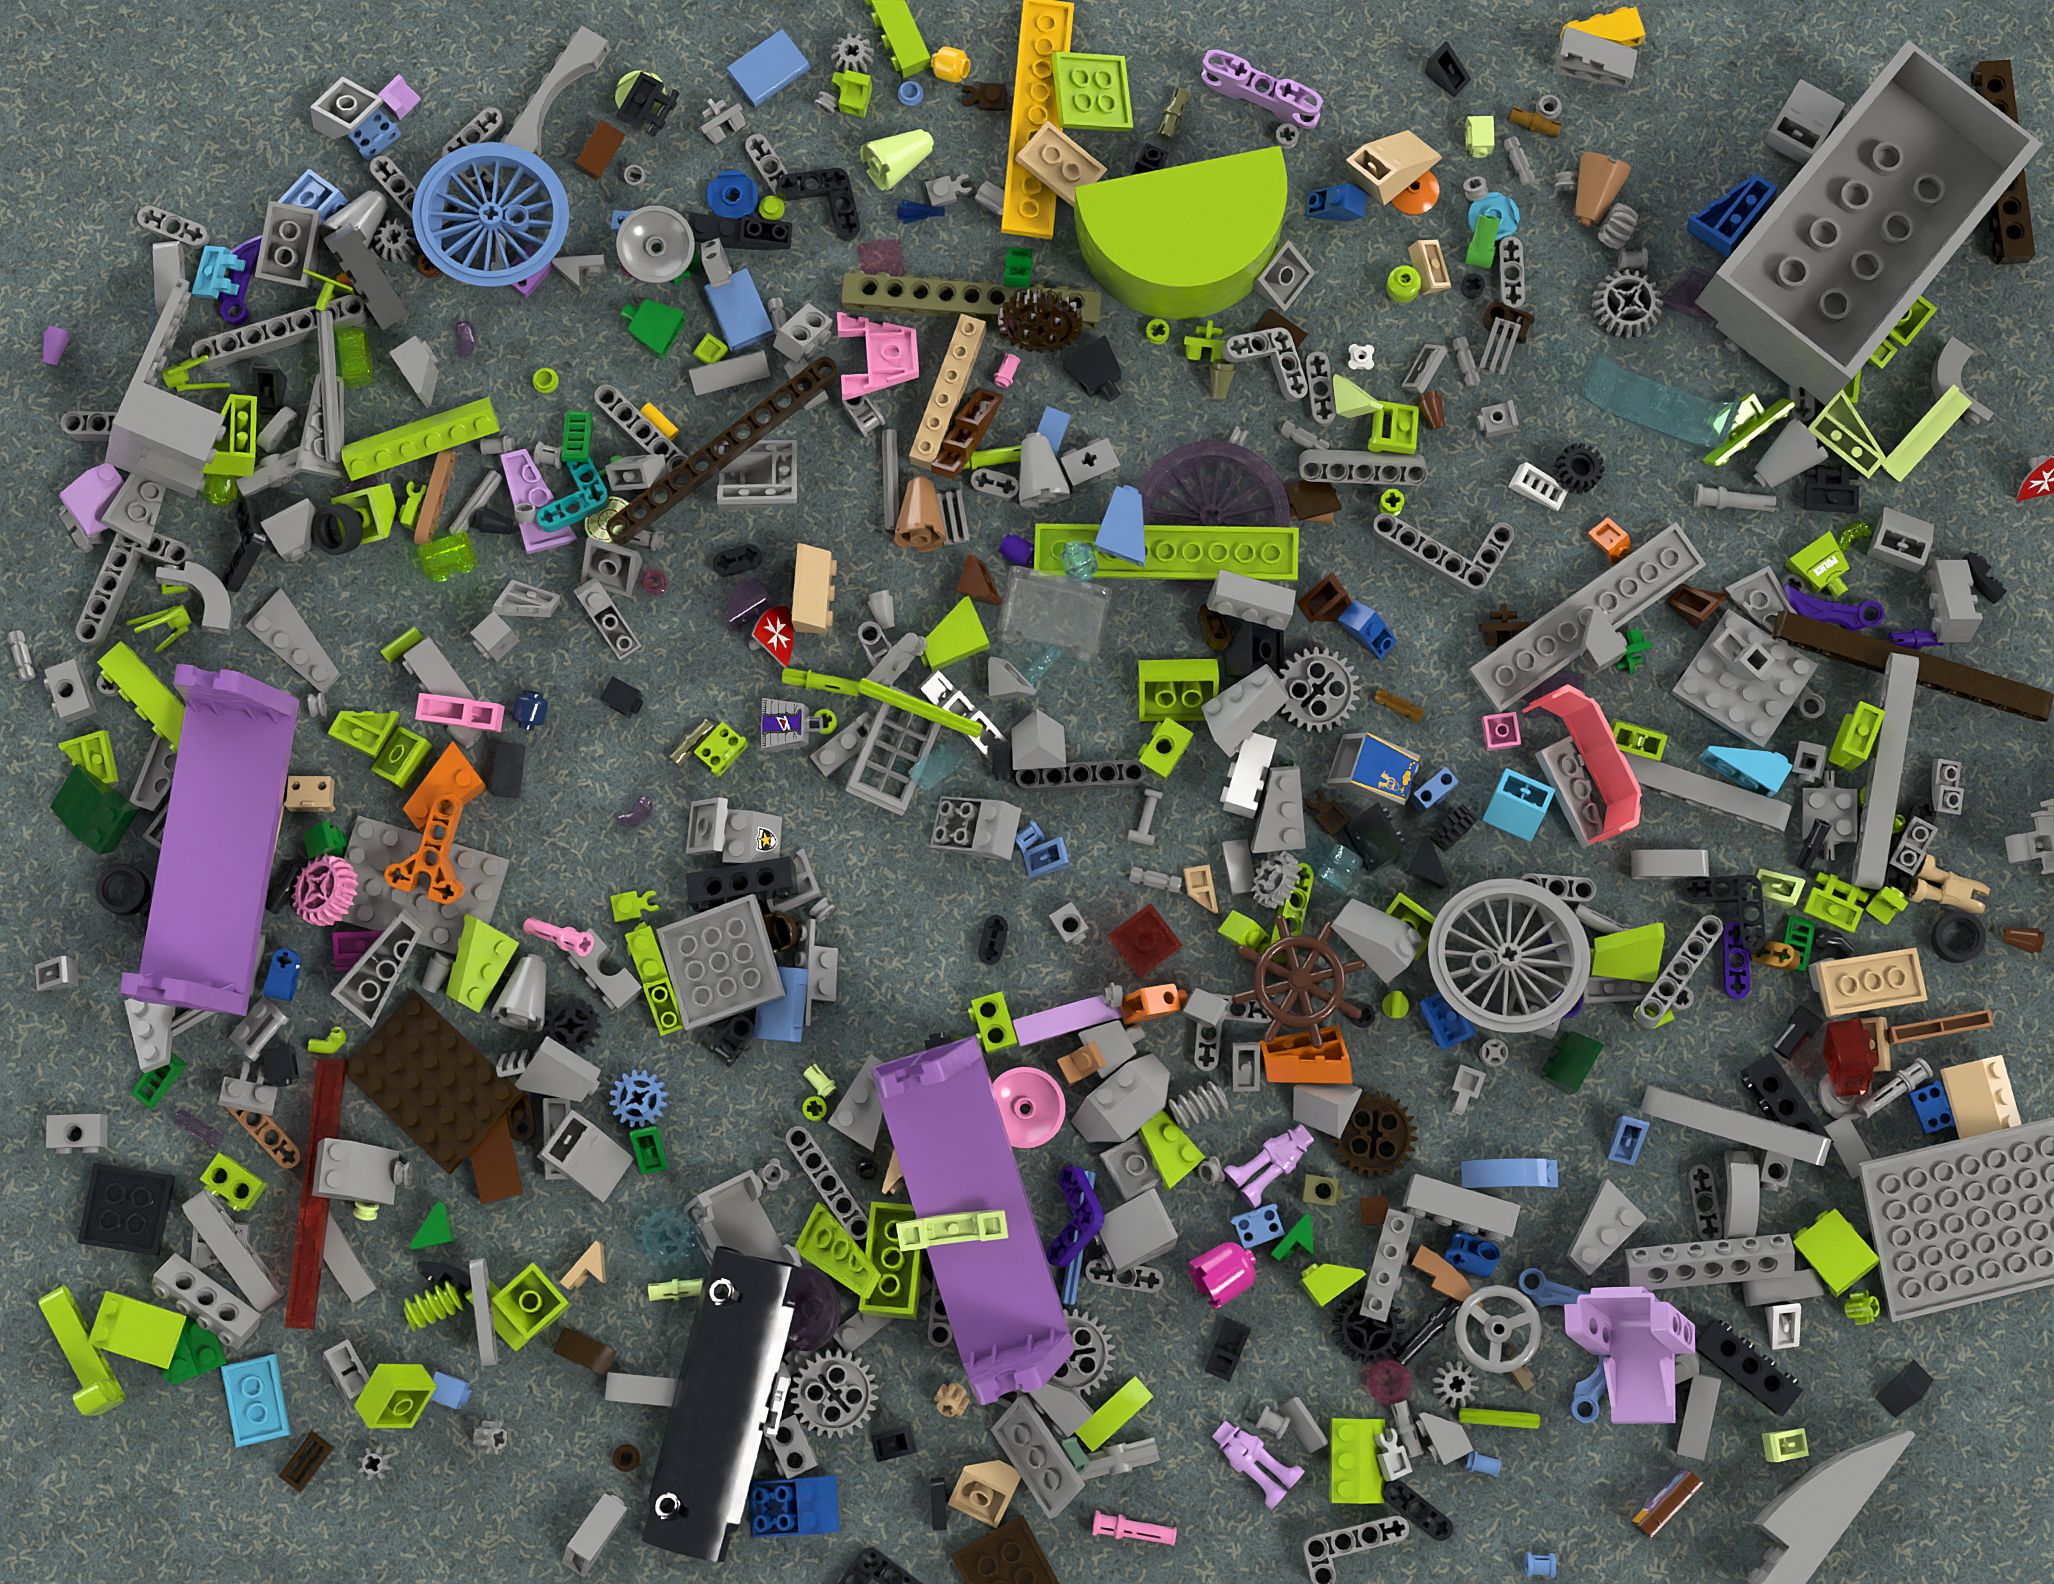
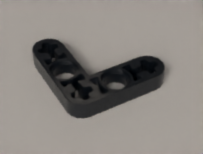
[775,168,860,241]
[222,497,266,593]
[1683,875,1766,953]
[838,1547,923,1584]

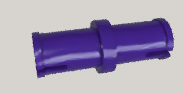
[1888,628,1944,650]

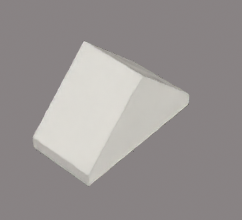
[1765,1303,1801,1350]

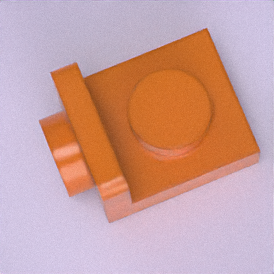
[1588,517,1632,564]

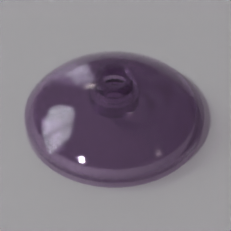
[785,1268,841,1351]

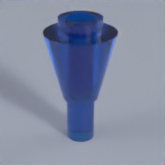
[897,199,945,225]

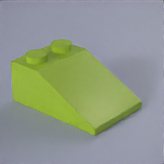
[88,1291,187,1369]

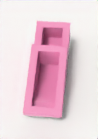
[415,693,505,733]

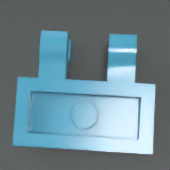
[192,246,246,299]

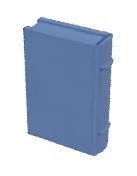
[727,29,811,108]
[704,268,775,352]
[753,967,809,1042]

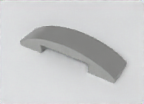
[299,1197,377,1303]

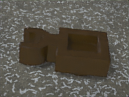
[962,83,1006,111]
[1305,789,1352,837]

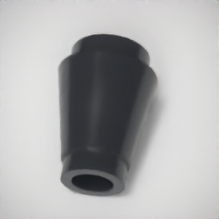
[474,508,514,535]
[992,742,1018,781]

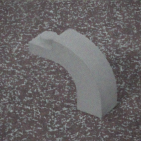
[1931,336,1994,428]
[155,561,232,635]
[1722,1150,1760,1240]

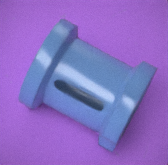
[1015,819,1045,853]
[1525,1552,1556,1578]

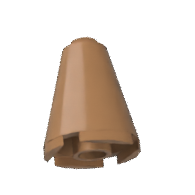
[1575,152,1631,227]
[894,476,947,552]

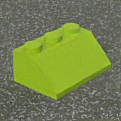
[1138,659,1219,721]
[1329,1418,1385,1504]

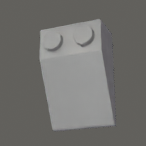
[255,200,321,290]
[1330,898,1425,984]
[312,1138,400,1205]

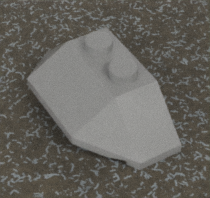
[1071,1053,1170,1142]

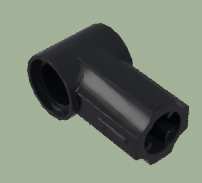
[1771,1004,1824,1061]

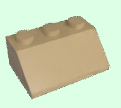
[792,543,837,634]
[1940,1055,2022,1139]

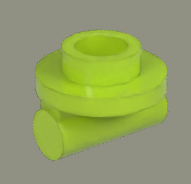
[1382,991,1409,1019]

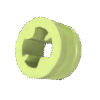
[353,1201,379,1220]

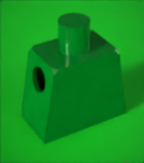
[621,299,687,361]

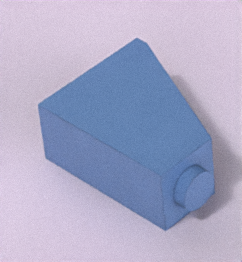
[1094,485,1146,568]

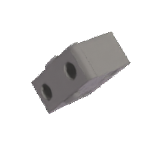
[701,238,732,289]

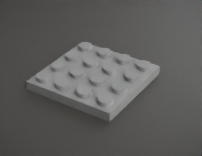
[1671,609,1818,751]
[656,894,786,1031]

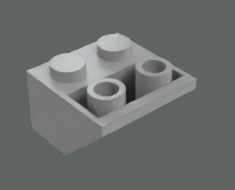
[1867,507,1934,573]
[1579,605,1627,676]

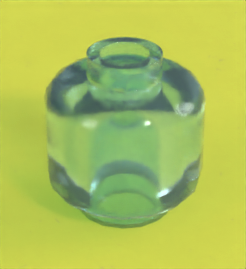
[1060,541,1098,582]

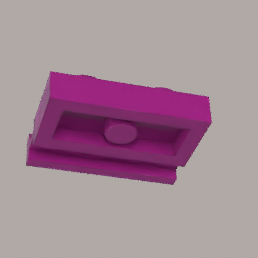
[333,930,384,971]

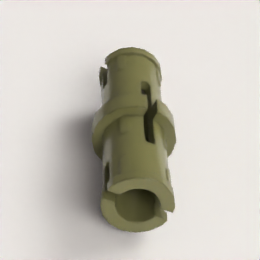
[1157,88,1190,141]
[668,718,715,767]

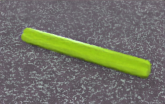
[858,678,983,738]

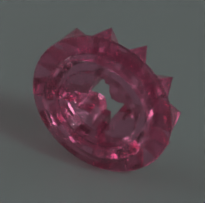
[1367,1360,1411,1404]

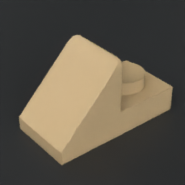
[560,1240,606,1290]

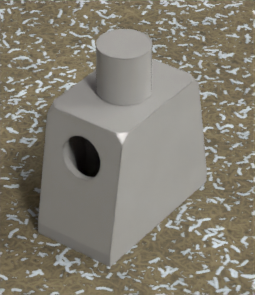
[1078,1020,1146,1081]

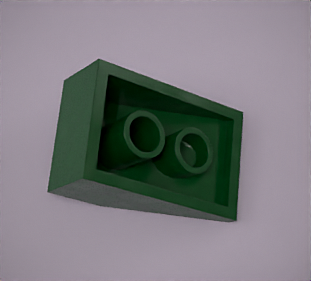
[50,764,140,855]

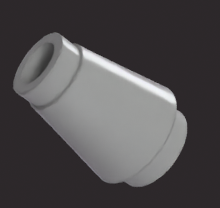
[867,590,895,630]
[421,952,455,993]

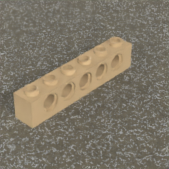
[909,314,986,471]

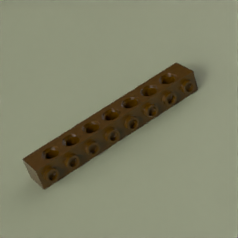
[1970,59,2035,265]

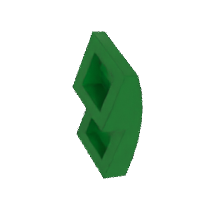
[1003,247,1033,288]

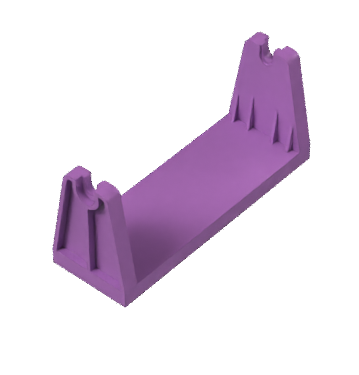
[119,664,300,1016]
[870,1035,1075,1405]

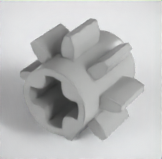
[473,1420,507,1455]
[357,1446,393,1481]

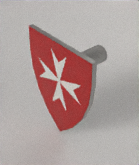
[2016,455,2054,501]
[749,606,793,668]

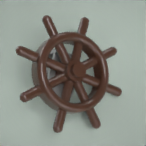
[1232,915,1367,1049]

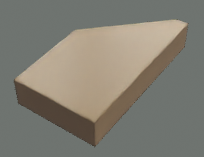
[1183,864,1218,914]

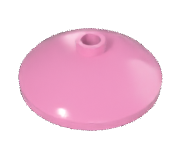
[992,1067,1065,1148]

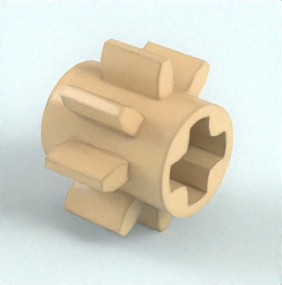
[934,1383,970,1417]

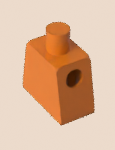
[1120,984,1188,1025]

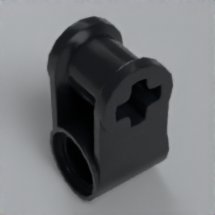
[708,1016,754,1067]

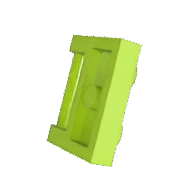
[1368,401,1419,455]

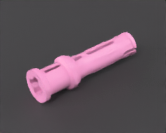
[523,917,594,956]
[1092,1510,1177,1546]

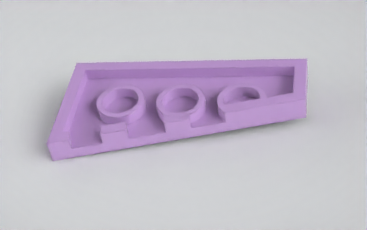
[500,448,578,554]

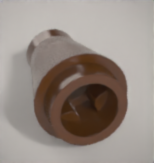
[1417,390,1446,430]
[2003,927,2045,954]

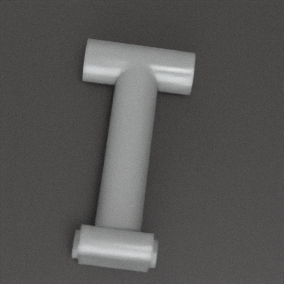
[1127,788,1163,846]

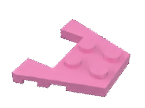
[837,312,919,400]

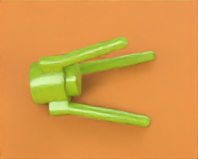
[162,351,231,392]
[126,604,192,654]

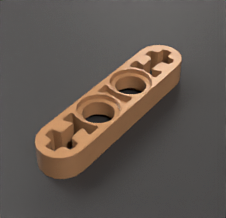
[414,449,456,547]
[225,1106,303,1169]

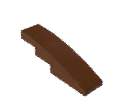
[931,388,1003,479]

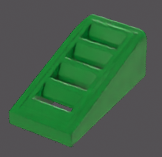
[561,411,594,462]
[1780,915,1816,974]
[131,1051,187,1109]

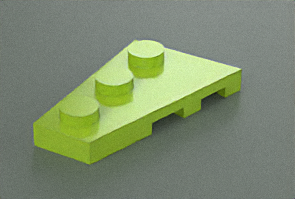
[1137,1109,1206,1192]

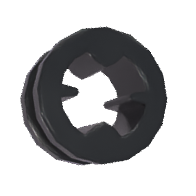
[1461,273,1485,299]
[1351,1003,1375,1028]

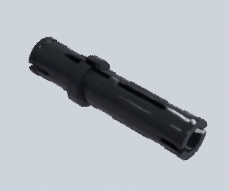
[1393,1297,1460,1367]

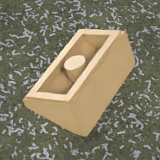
[1408,240,1451,295]
[1855,1017,1891,1073]

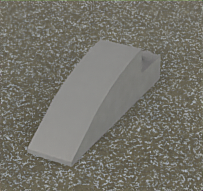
[1747,1430,1916,1584]

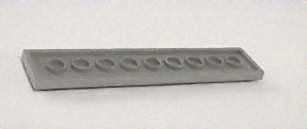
[1468,522,1706,713]

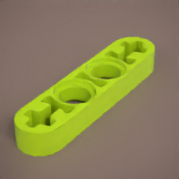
[1270,863,1314,963]

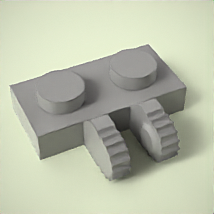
[218,1061,278,1116]

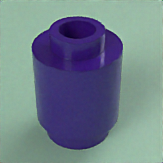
[998,534,1035,569]

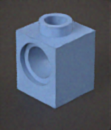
[430,1371,472,1409]

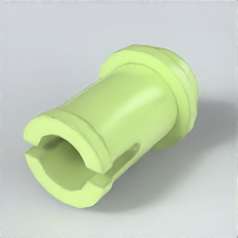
[803,1064,836,1099]

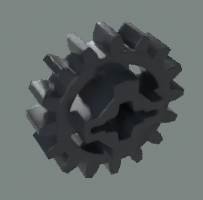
[543,998,602,1054]

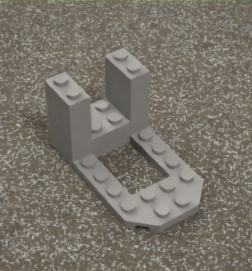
[105,278,227,499]

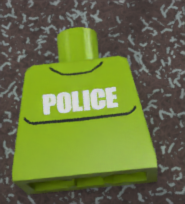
[1785,531,1849,599]

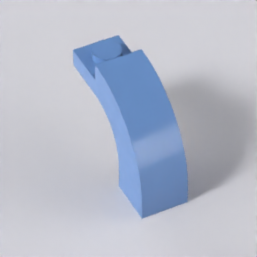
[1461,1159,1558,1189]

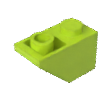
[1218,910,1272,955]

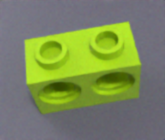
[968,991,1018,1054]
[200,1152,268,1212]

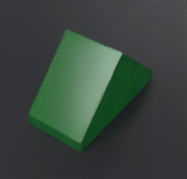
[630,1126,668,1175]
[408,1200,455,1250]

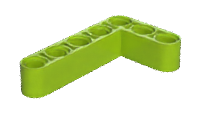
[38,1285,126,1416]

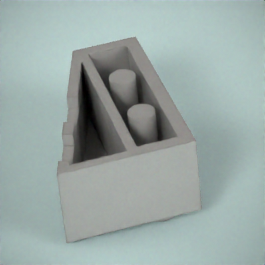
[1553,26,1638,88]
[1926,560,1983,642]
[402,635,476,701]
[1201,664,1289,758]
[828,1054,884,1154]
[1565,1179,1646,1276]

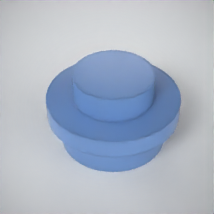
[898,81,923,107]

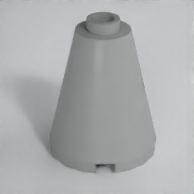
[320,190,388,248]
[1753,418,1828,488]
[1019,433,1070,507]
[491,954,547,1031]

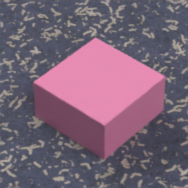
[1481,712,1521,751]

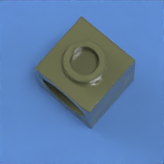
[1301,1174,1343,1207]

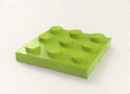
[1051,51,1133,132]

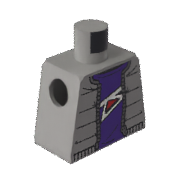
[761,698,823,752]

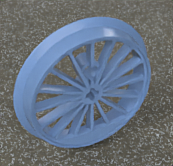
[412,142,569,287]

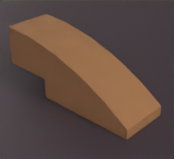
[1409,1245,1483,1309]

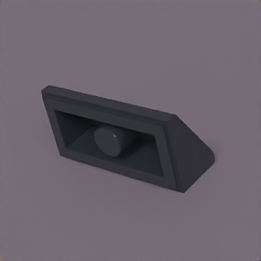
[491,742,526,798]

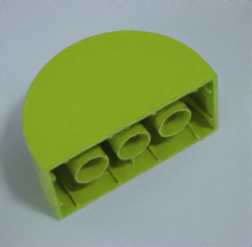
[1074,145,1288,320]

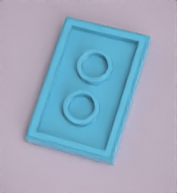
[221,1354,291,1447]

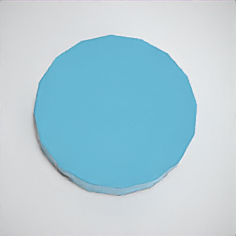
[1468,192,1520,243]

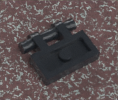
[616,72,680,137]
[1804,465,1859,514]

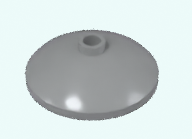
[616,206,695,284]

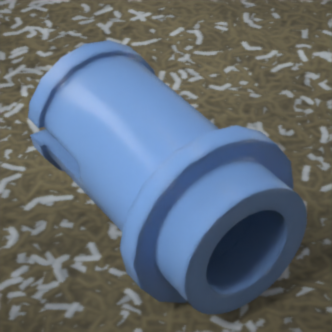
[1464,1451,1501,1477]

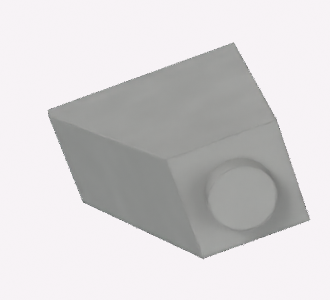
[515,1036,601,1102]
[562,1493,627,1578]

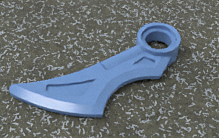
[1517,1268,1591,1307]
[1570,1355,1610,1424]

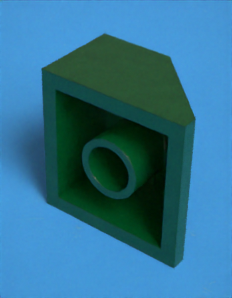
[1541,1031,1604,1096]

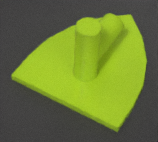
[303,269,355,311]

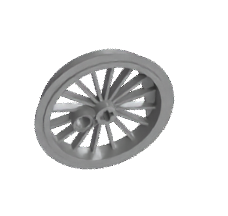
[1428,879,1590,1033]

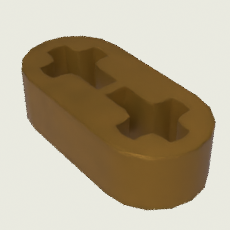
[1750,939,1801,971]

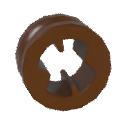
[417,253,441,278]

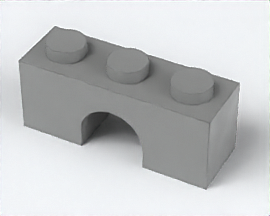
[567,928,644,1011]

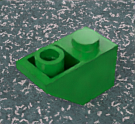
[303,821,347,860]

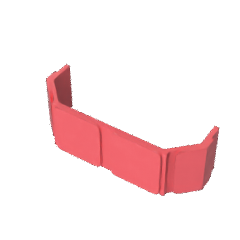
[1522,685,1642,844]

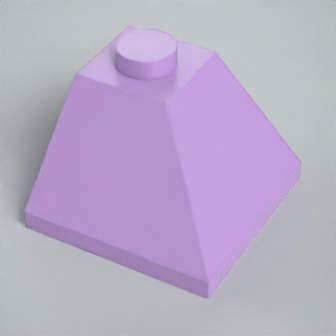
[59,463,124,537]

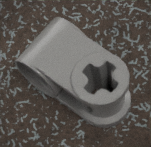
[842,394,886,438]
[858,621,892,669]

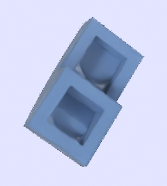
[1037,406,1071,456]

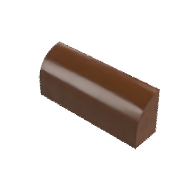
[470,1115,523,1205]

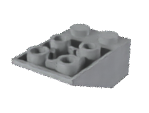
[1763,79,1845,165]
[930,796,1021,860]
[537,1110,634,1203]

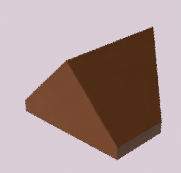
[1297,572,1351,623]
[1666,583,1728,630]

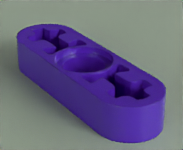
[1722,921,1750,1000]

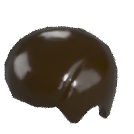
[762,912,798,952]

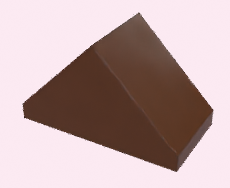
[956,554,1003,606]

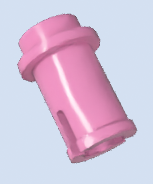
[993,354,1021,389]

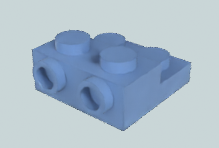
[278,169,349,235]

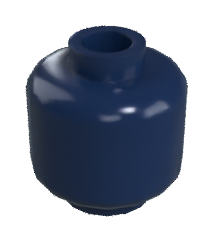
[511,690,548,730]

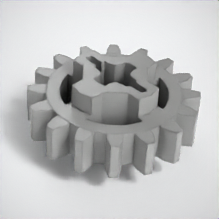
[1251,851,1301,909]

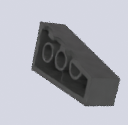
[323,222,409,330]

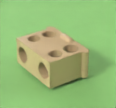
[284,776,335,812]

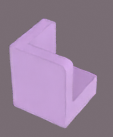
[378,74,421,120]

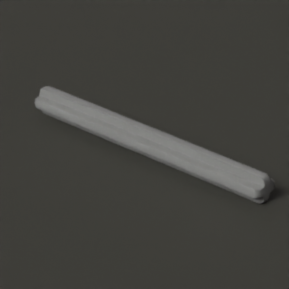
[317,310,342,464]

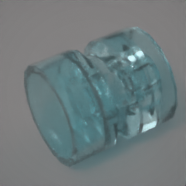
[1316,844,1364,894]

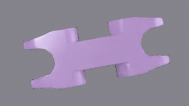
[1201,50,1323,129]

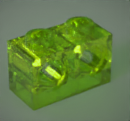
[337,327,375,389]

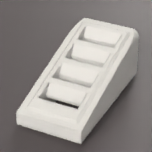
[1508,462,1569,511]

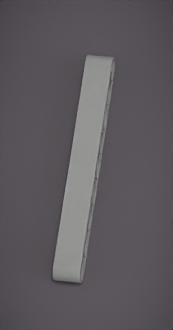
[1852,652,1919,890]

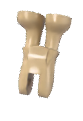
[1908,853,1990,914]

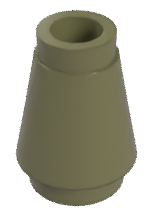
[1210,359,1236,399]

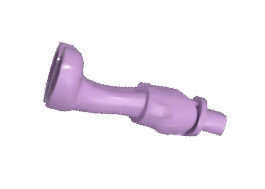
[1223,1124,1314,1209]
[1212,1421,1305,1510]

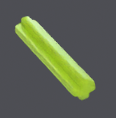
[1458,1408,1540,1429]

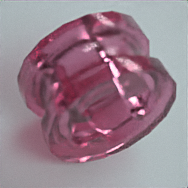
[643,570,668,596]

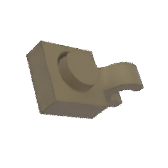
[1500,1342,1534,1391]

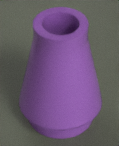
[42,326,70,366]

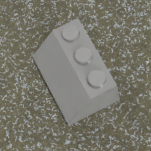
[1206,570,1296,631]

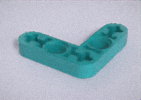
[536,449,610,533]

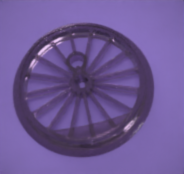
[1138,441,1290,593]

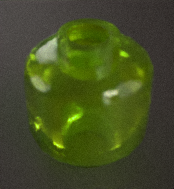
[203,473,238,506]

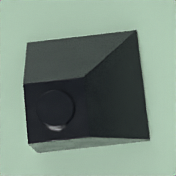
[1225,621,1284,679]

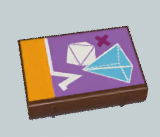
[1631,1469,1704,1538]

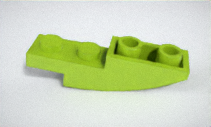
[625,925,684,1036]

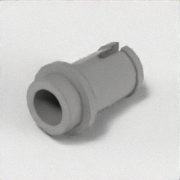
[480,435,515,455]
[629,530,664,551]

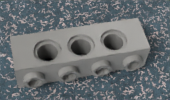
[151,1253,261,1350]

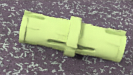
[648,1278,704,1301]

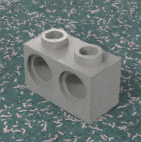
[773,303,833,364]
[322,1339,370,1407]
[763,1414,819,1479]

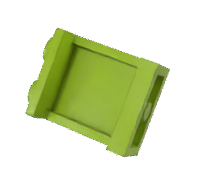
[1827,701,1886,771]
[1793,1208,1879,1297]

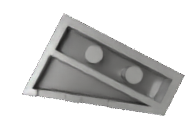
[1250,766,1306,853]

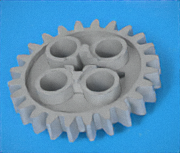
[1279,647,1361,733]
[1049,1309,1116,1395]
[790,1348,878,1438]

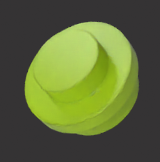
[759,196,785,220]
[532,368,559,394]

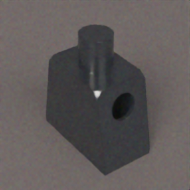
[1063,335,1122,402]

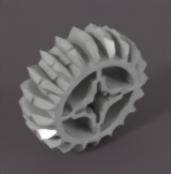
[1592,269,1663,339]

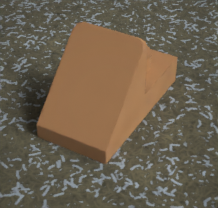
[1056,1041,1107,1087]

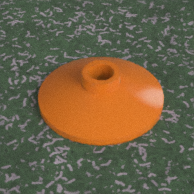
[1391,170,1439,215]

